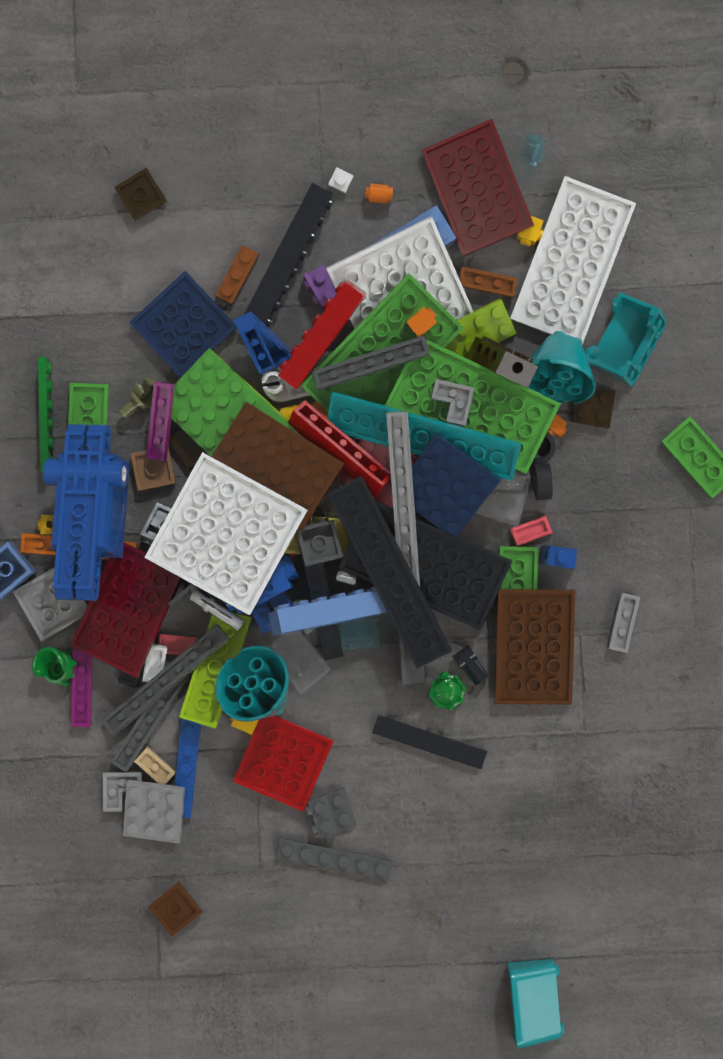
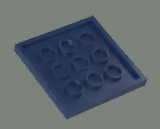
[129,271,237,378]
[412,432,501,537]

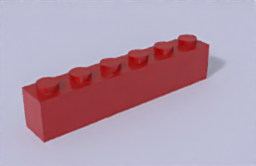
[278,280,367,390]
[287,400,391,498]

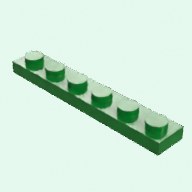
[38,357,54,473]

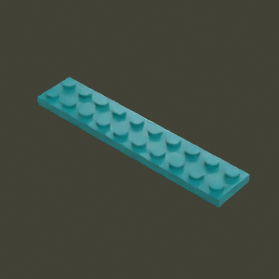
[328,392,522,481]

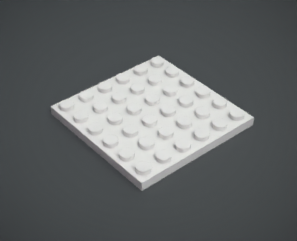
[326,216,473,329]
[144,452,308,615]

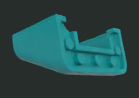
[585,292,667,386]
[507,959,565,1048]

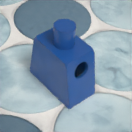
[539,545,578,569]

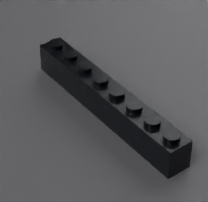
[244,183,334,328]

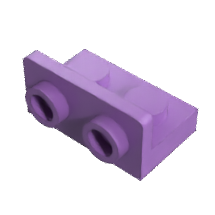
[303,265,337,310]

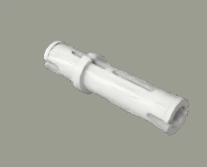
[190,589,244,631]

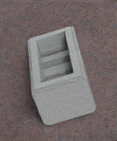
[336,569,357,585]

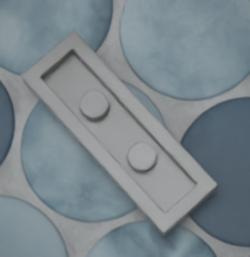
[608,593,641,653]

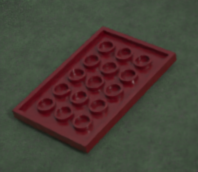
[422,119,535,257]
[70,542,183,678]

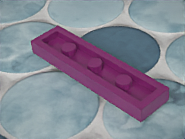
[146,381,175,461]
[71,649,93,727]

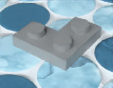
[431,379,474,427]
[103,772,142,812]

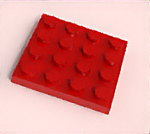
[233,715,334,811]

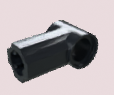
[453,645,489,685]

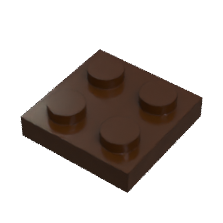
[148,881,203,936]

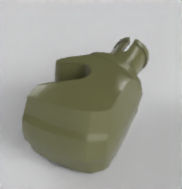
[118,377,157,419]

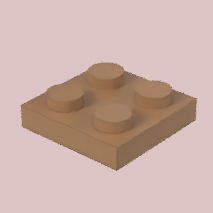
[130,446,176,491]

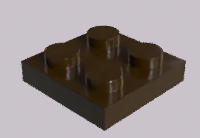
[114,167,167,221]
[571,387,616,429]

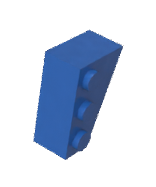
[234,312,292,375]

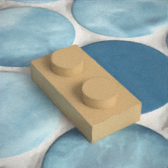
[134,747,176,784]

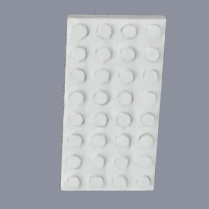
[510,176,636,344]

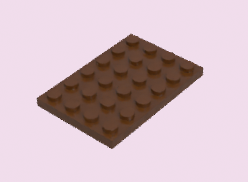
[211,402,345,530]
[495,589,576,705]

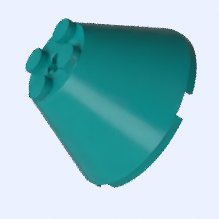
[528,331,596,404]
[215,646,289,722]

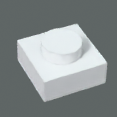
[328,167,354,194]

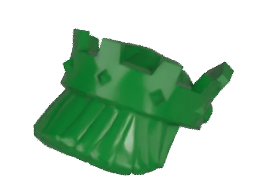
[31,647,77,687]
[428,672,466,710]

